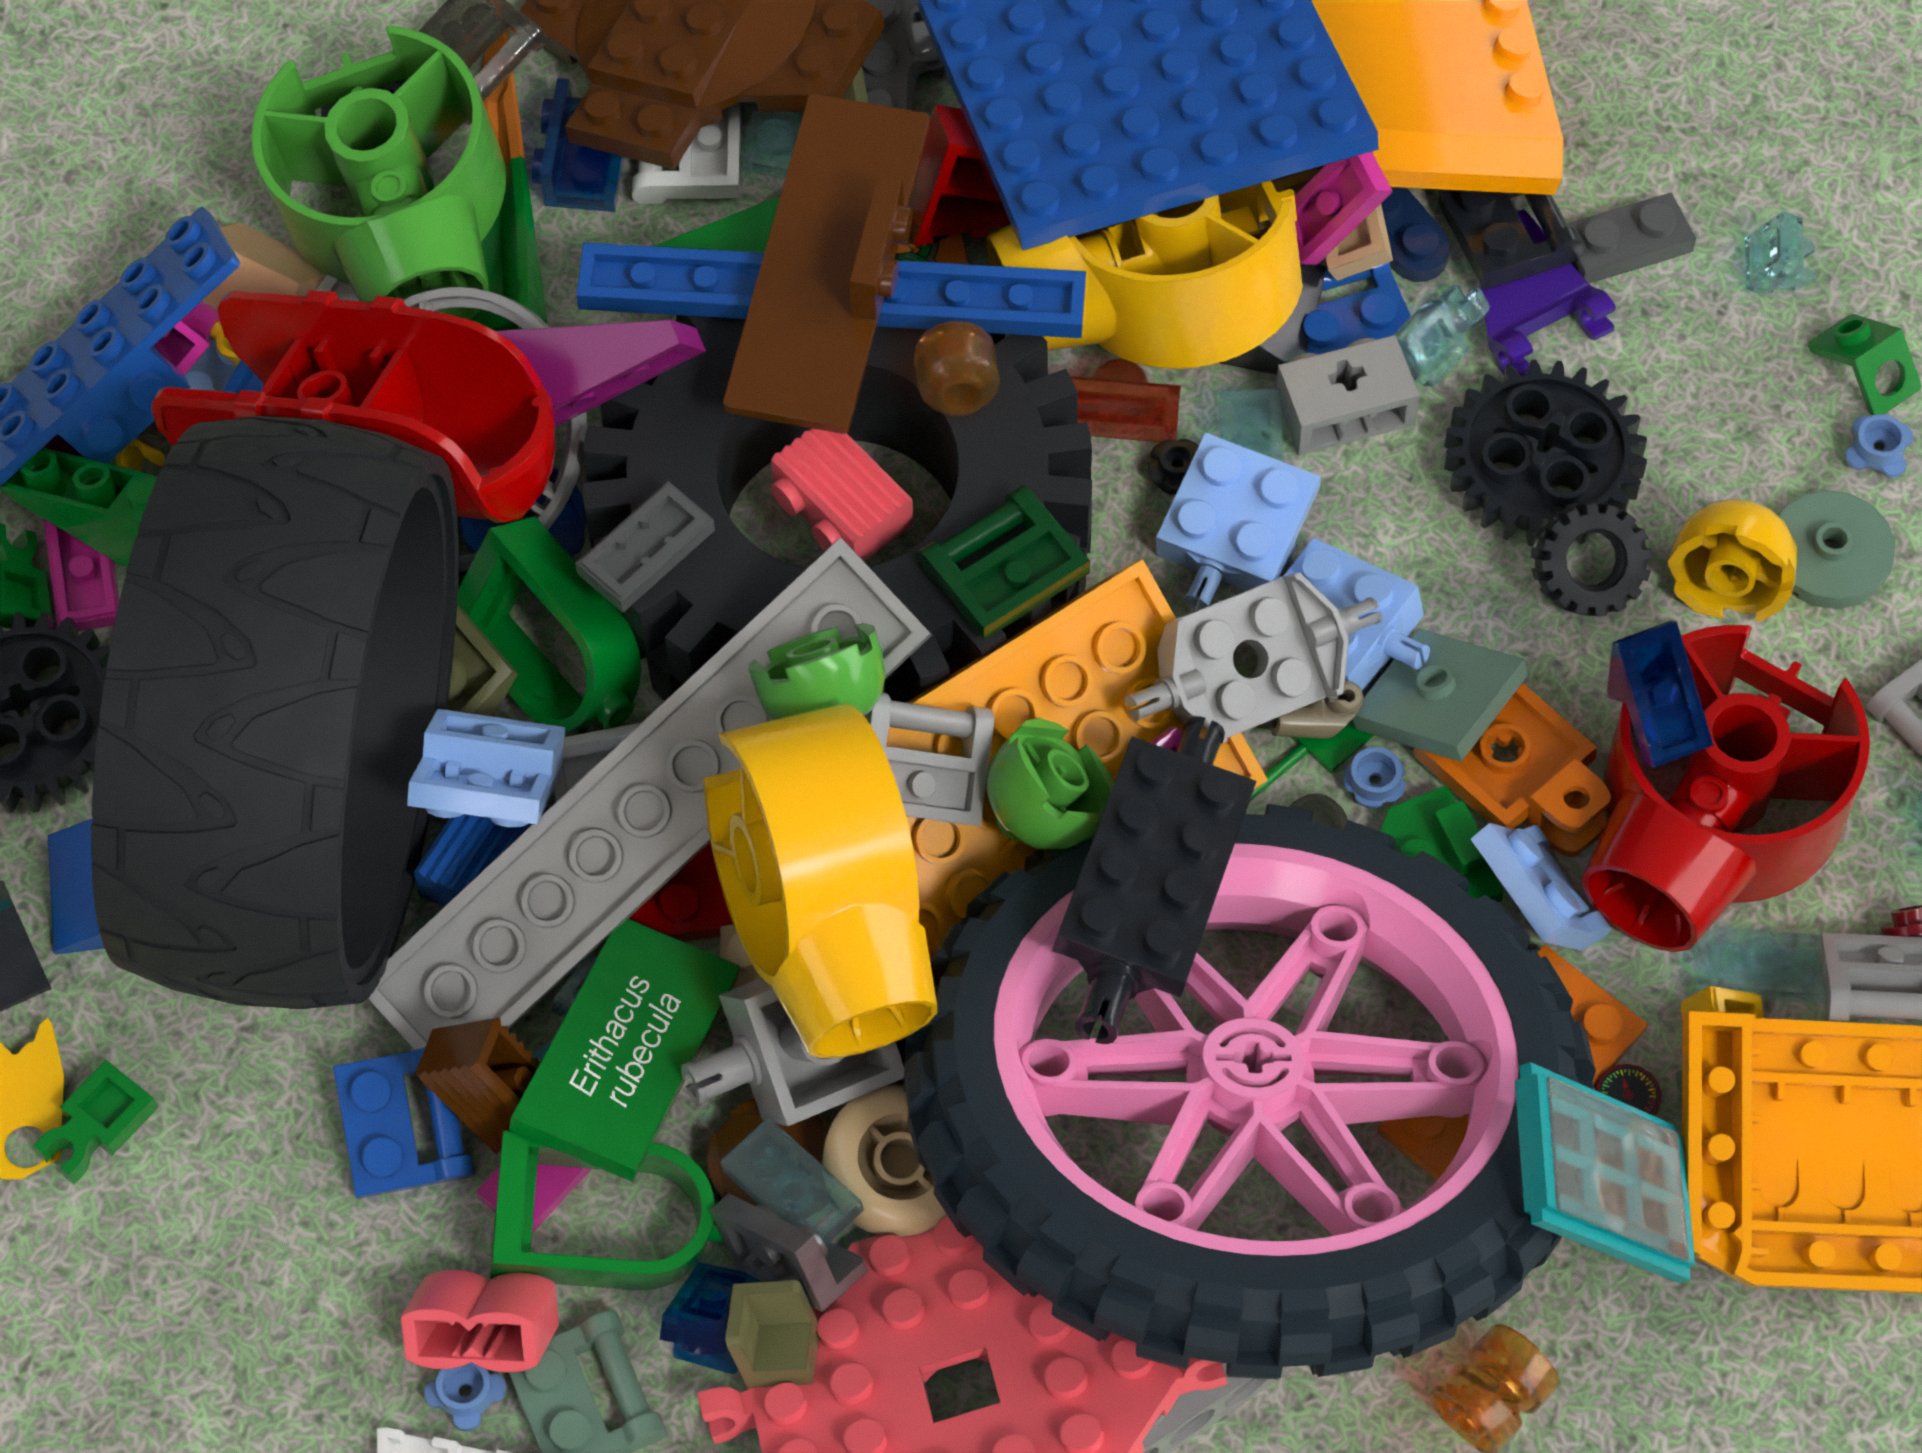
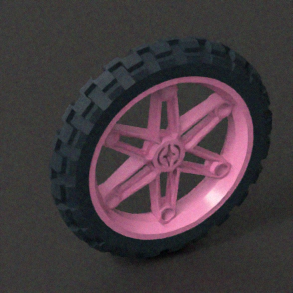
[903,804,1596,1380]

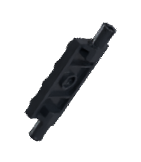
[1052,716,1257,1044]

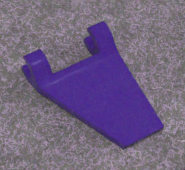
[1479,209,1616,376]

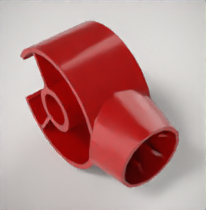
[1582,625,1870,952]

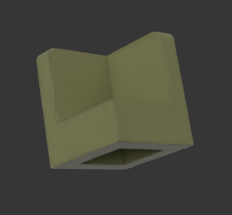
[725,1280,819,1388]

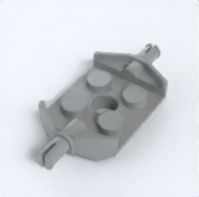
[1125,572,1382,743]

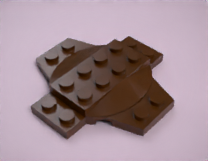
[516,0,885,170]

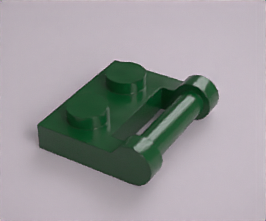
[916,485,1090,640]

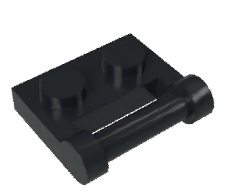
[1439,189,1586,290]

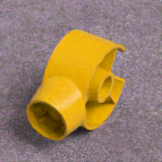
[986,180,1303,369]
[703,703,937,1058]

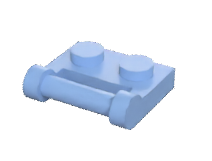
[1471,823,1611,951]

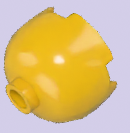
[1668,499,1797,622]

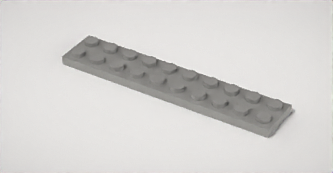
[368,537,932,1050]

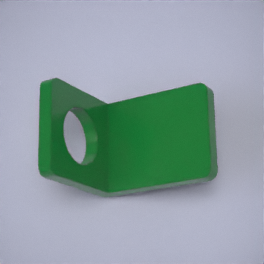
[1808,314,1921,415]

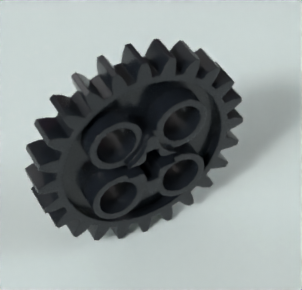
[1444,360,1647,547]
[0,612,110,813]

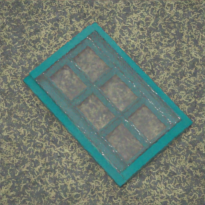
[1515,1062,1695,1283]

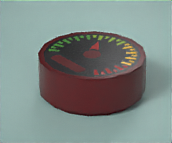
[1595,1064,1662,1117]

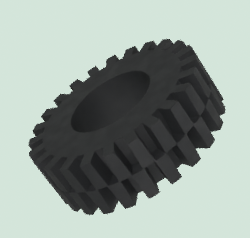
[582,261,1092,703]

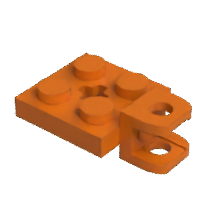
[1413,683,1611,857]

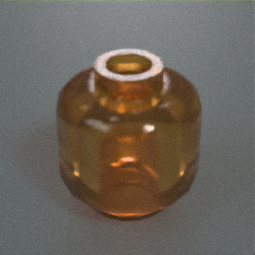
[913,321,1000,416]

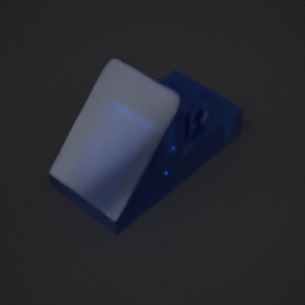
[1607,620,1714,768]
[659,1262,763,1374]

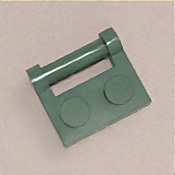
[508,1310,667,1453]

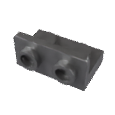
[710,1193,868,1312]

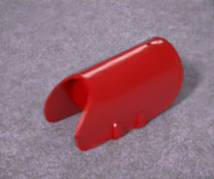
[151,290,556,523]

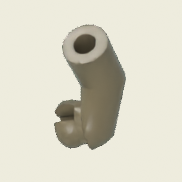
[1270,680,1364,739]

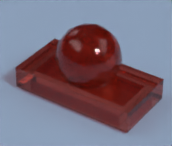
[1071,358,1181,442]

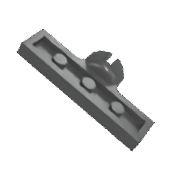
[862,0,945,111]

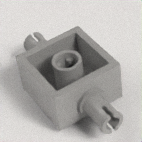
[681,978,904,1126]

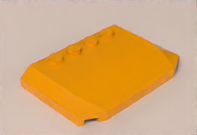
[1311,0,1564,195]
[1682,1011,1922,1294]

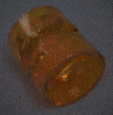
[1430,1324,1560,1453]

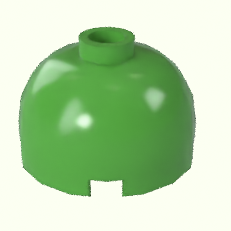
[748,623,885,720]
[986,718,1114,850]

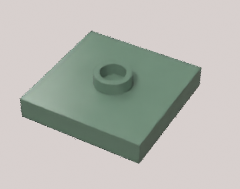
[1353,628,1529,762]

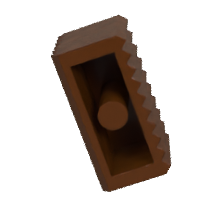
[415,1017,540,1154]

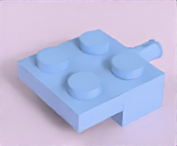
[1156,432,1321,610]
[1284,538,1430,694]
[407,709,565,827]

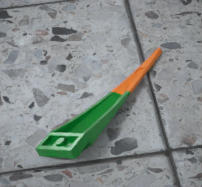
[470,0,548,331]

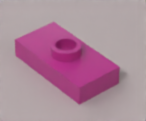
[1295,152,1393,265]

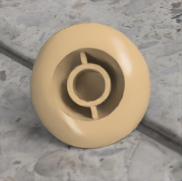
[823,1084,948,1237]

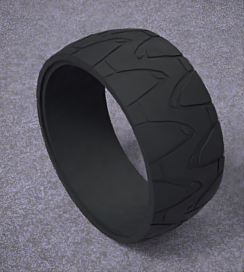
[91,416,459,1010]

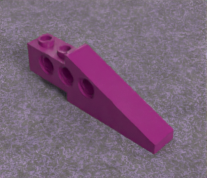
[495,320,706,427]

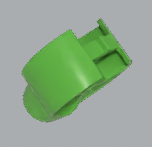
[252,26,506,320]

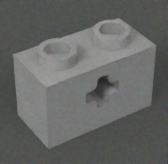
[1275,335,1420,456]

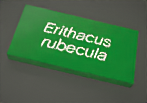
[509,919,741,1182]

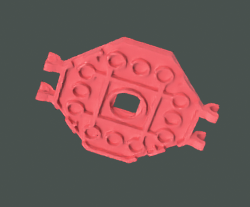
[697,1217,1228,1453]

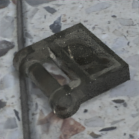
[419,0,550,126]

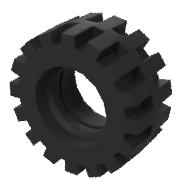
[1530,502,1652,617]

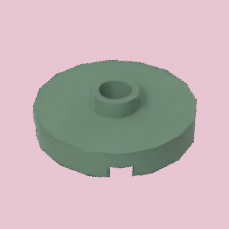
[1779,490,1895,609]

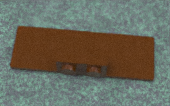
[723,94,930,434]

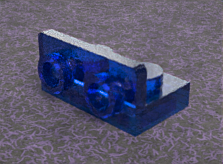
[532,78,625,212]

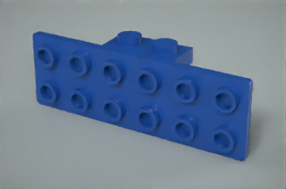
[0,206,240,486]

